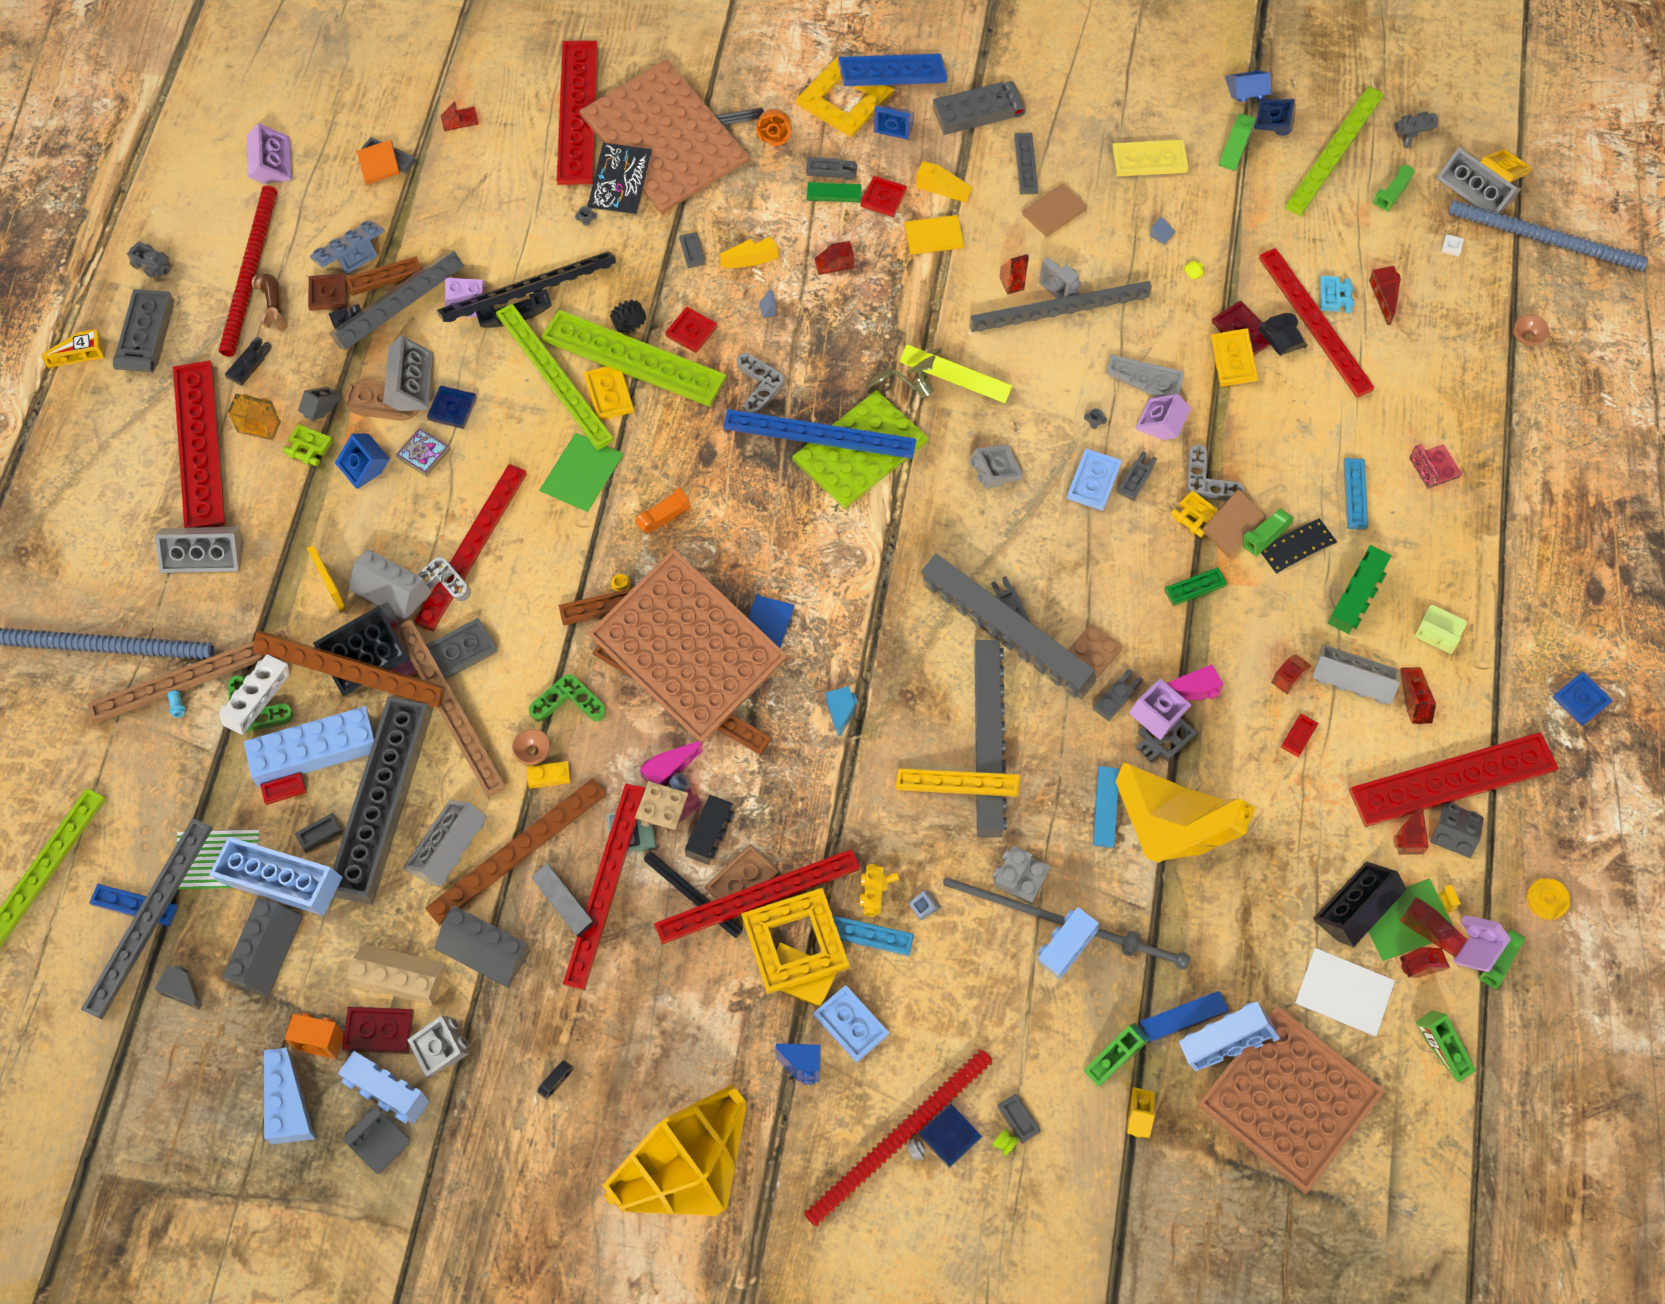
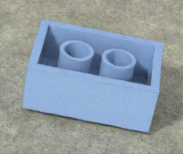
[1037,907,1099,980]

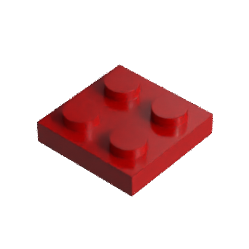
[860,176,907,218]
[665,306,717,354]

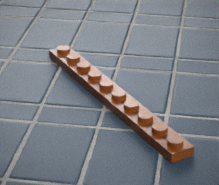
[253,631,444,708]
[592,645,772,756]
[425,778,606,926]

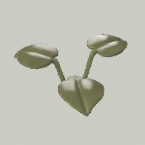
[866,347,942,398]

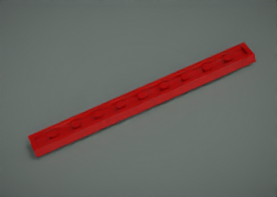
[1259,248,1374,398]
[415,464,527,632]
[563,783,646,991]
[654,849,860,945]

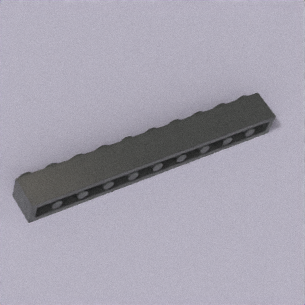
[974,640,1007,838]

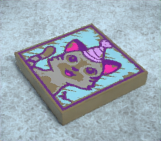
[396,428,451,477]

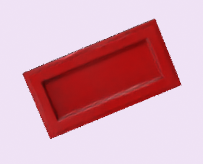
[1280,713,1319,758]
[260,772,307,805]

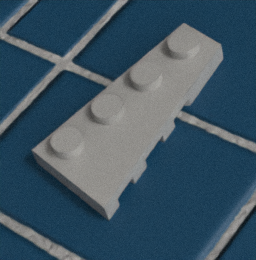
[1106,355,1184,397]

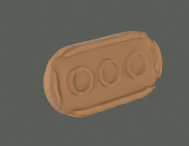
[345,380,419,421]

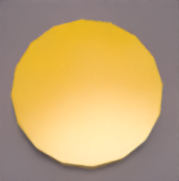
[1526,878,1571,920]

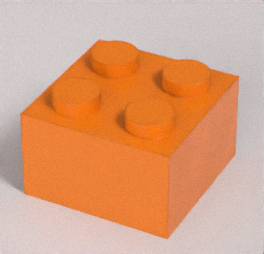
[285,1012,344,1060]

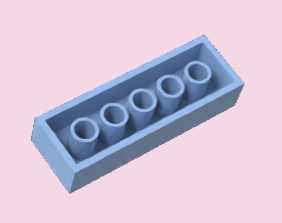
[244,706,375,787]
[209,837,342,916]

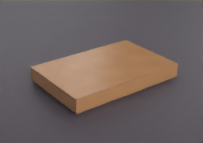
[1022,183,1087,237]
[1201,489,1266,557]
[705,844,780,900]

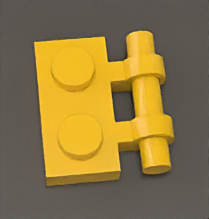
[1171,490,1218,538]

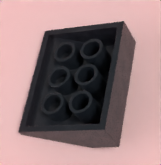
[313,602,411,696]

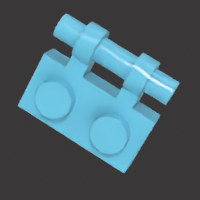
[1319,276,1354,313]

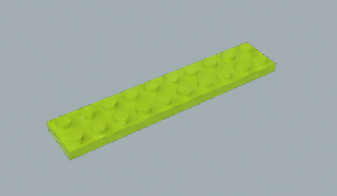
[541,310,726,407]

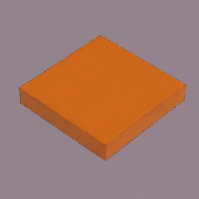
[357,140,400,185]

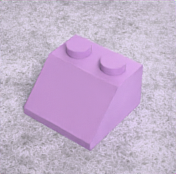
[1135,394,1191,440]
[1129,679,1191,740]

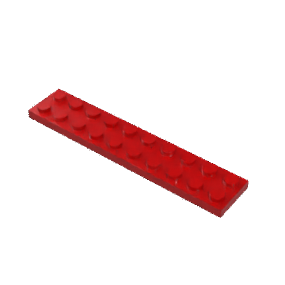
[556,40,598,185]
[173,360,226,528]
[1349,732,1559,827]

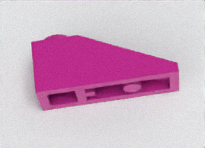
[1166,664,1224,700]
[640,741,703,786]

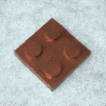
[308,273,347,311]

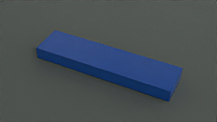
[89,883,178,926]
[1139,991,1229,1043]

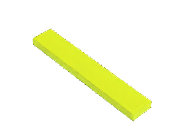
[899,344,1012,403]

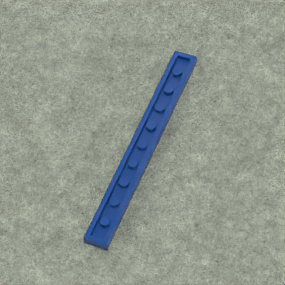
[723,409,916,459]

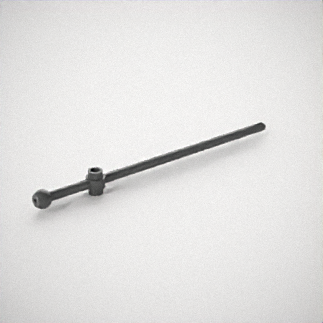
[943,878,1190,970]

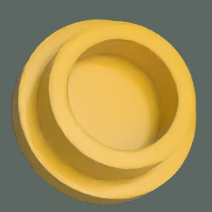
[611,574,631,592]

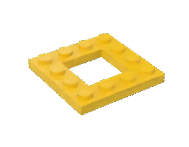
[795,56,894,138]
[741,888,850,995]

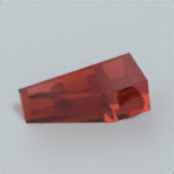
[999,254,1029,295]
[1369,266,1401,325]
[1400,667,1436,724]
[1399,897,1467,957]

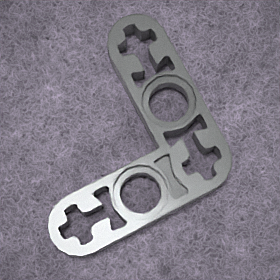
[737,353,784,414]
[1186,445,1244,501]
[417,557,471,601]

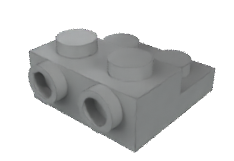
[1039,257,1081,299]
[970,445,1023,489]
[992,845,1051,905]
[408,1015,469,1078]

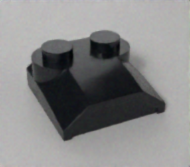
[1258,313,1308,356]

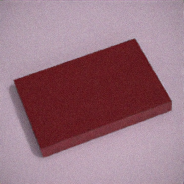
[1212,300,1270,356]
[342,1006,414,1054]

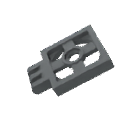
[1136,718,1197,762]

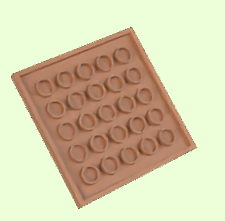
[1197,1006,1385,1194]

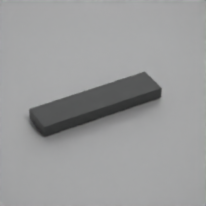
[1014,133,1038,194]

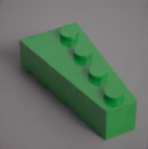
[1327,545,1392,634]

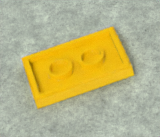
[1481,149,1532,182]
[904,215,964,255]
[1210,328,1258,387]
[583,366,634,421]
[307,545,346,613]
[762,943,838,1007]

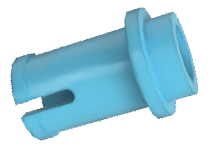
[167,690,186,718]

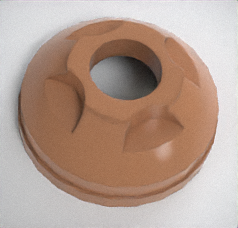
[1513,314,1549,346]
[512,729,550,765]

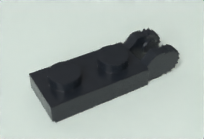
[225,337,272,386]

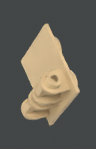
[635,781,688,830]

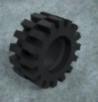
[610,300,647,333]

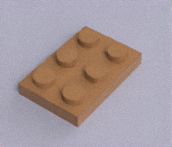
[1068,623,1123,679]

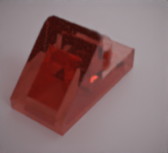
[441,101,479,131]

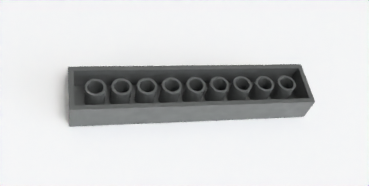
[921,554,1097,700]
[333,697,432,905]

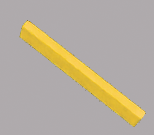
[895,768,1021,797]

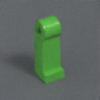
[1373,165,1414,212]
[1243,508,1294,557]
[1478,928,1525,990]

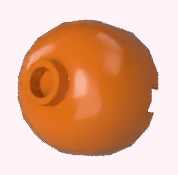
[756,109,792,146]

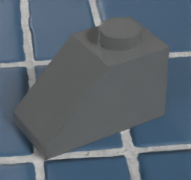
[298,386,342,420]
[155,965,201,1010]

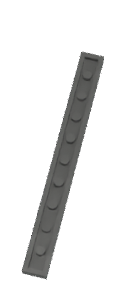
[970,281,1152,332]
[81,818,213,1020]

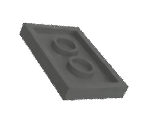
[426,618,498,680]

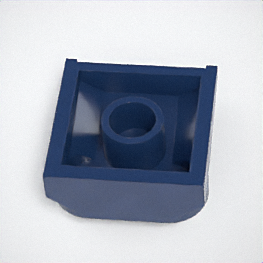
[1254,99,1296,136]

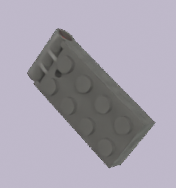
[933,81,1026,135]
[113,289,174,372]

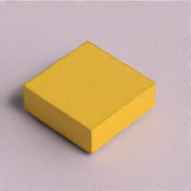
[1439,884,1461,913]

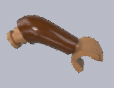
[251,274,287,332]

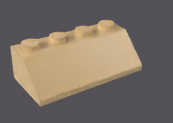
[346,944,447,1005]

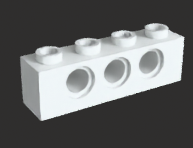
[219,654,290,735]

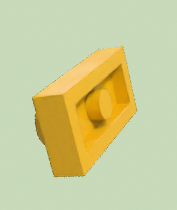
[527,761,571,789]

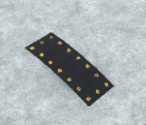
[1261,518,1337,574]

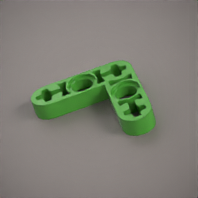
[529,675,606,722]
[228,676,293,732]

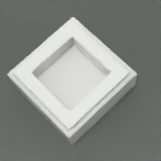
[1441,234,1464,257]

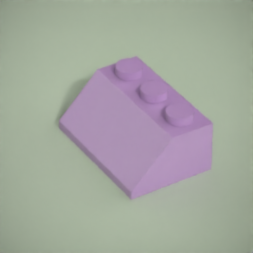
[247,123,291,184]

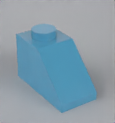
[825,686,857,736]

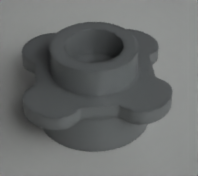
[575,206,597,226]
[1084,408,1107,429]

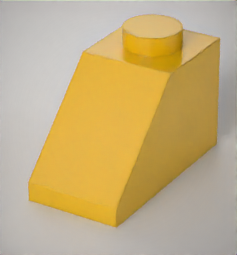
[1127,1087,1155,1138]

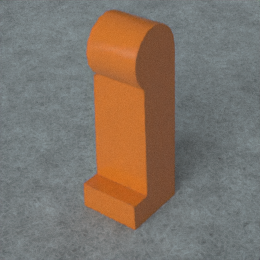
[635,487,690,534]

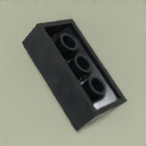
[1313,861,1407,948]

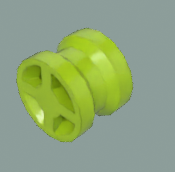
[992,1128,1020,1157]

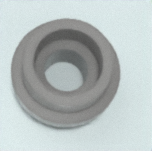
[907,1139,926,1161]

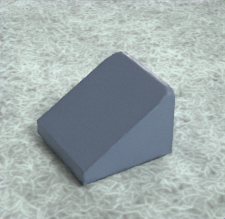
[1150,217,1175,245]
[759,290,777,318]
[909,890,941,920]

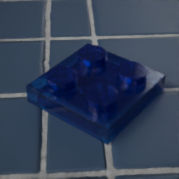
[427,385,477,429]
[919,1104,982,1169]

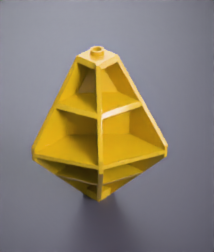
[1115,762,1256,863]
[602,1084,747,1216]

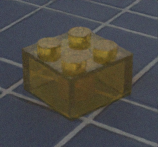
[227,393,281,440]

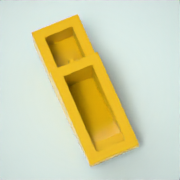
[719,236,778,268]

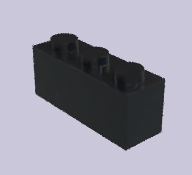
[684,794,735,865]

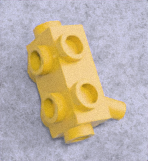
[860,864,899,917]

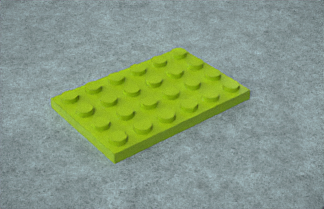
[792,390,929,509]

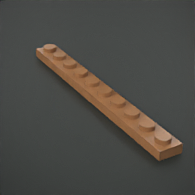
[400,619,506,798]
[87,630,287,724]

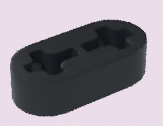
[537,1060,574,1100]

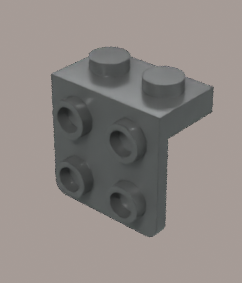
[1430,803,1484,858]
[342,1106,410,1174]

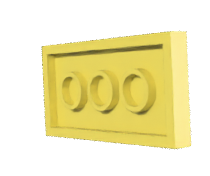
[1112,140,1188,177]

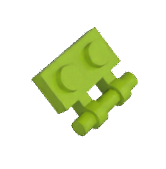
[283,424,333,467]

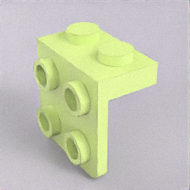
[1414,605,1467,654]

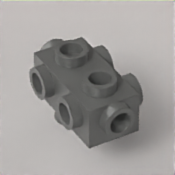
[1394,111,1438,148]
[126,241,171,278]

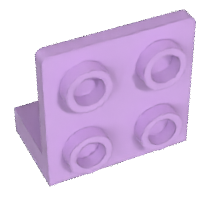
[445,278,487,317]
[1454,915,1511,972]

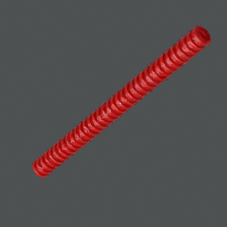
[218,185,278,357]
[804,1049,993,1227]

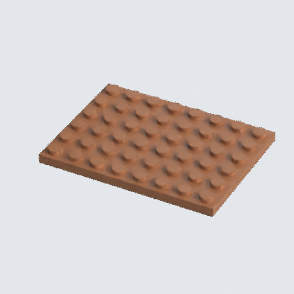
[580,59,749,214]
[588,548,788,744]

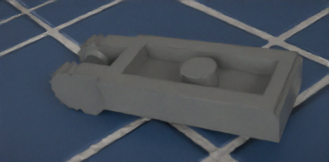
[806,157,857,180]
[1117,451,1158,501]
[991,576,1031,623]
[1093,669,1143,722]

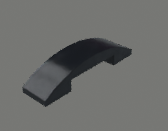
[476,289,552,328]

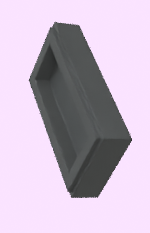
[679,232,705,268]
[294,813,343,853]
[997,1094,1041,1144]

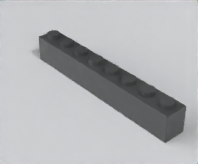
[329,250,464,350]

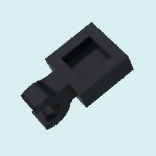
[328,304,361,329]

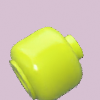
[1184,260,1204,279]

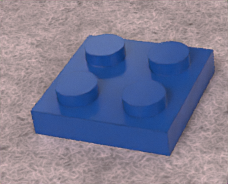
[1552,672,1613,726]

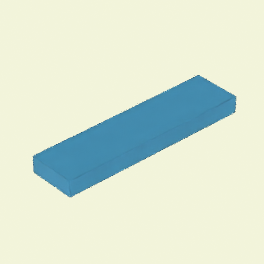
[1344,458,1368,530]
[1093,766,1120,848]
[832,915,914,956]

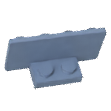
[309,220,385,274]

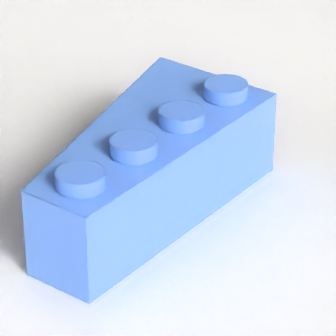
[1179,1001,1281,1071]
[264,1048,316,1144]
[338,1051,429,1124]

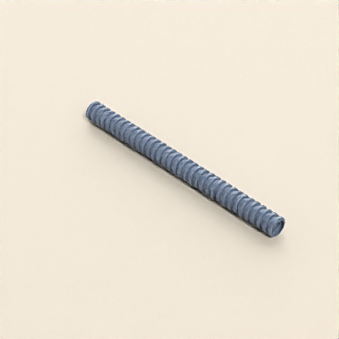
[1448,199,1648,272]
[0,628,214,660]

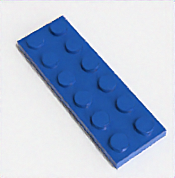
[838,53,947,86]

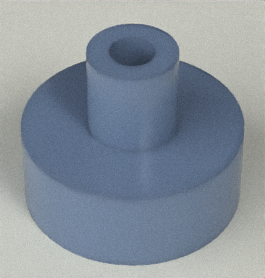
[669,773,690,792]

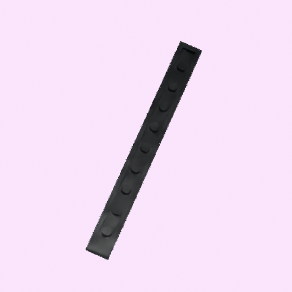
[437,251,616,322]

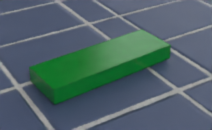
[807,182,861,203]
[1164,567,1227,606]

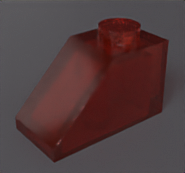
[814,241,854,275]
[1271,654,1312,695]
[1394,808,1429,855]
[1399,947,1450,978]

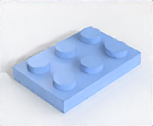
[1066,449,1122,511]
[813,985,889,1064]

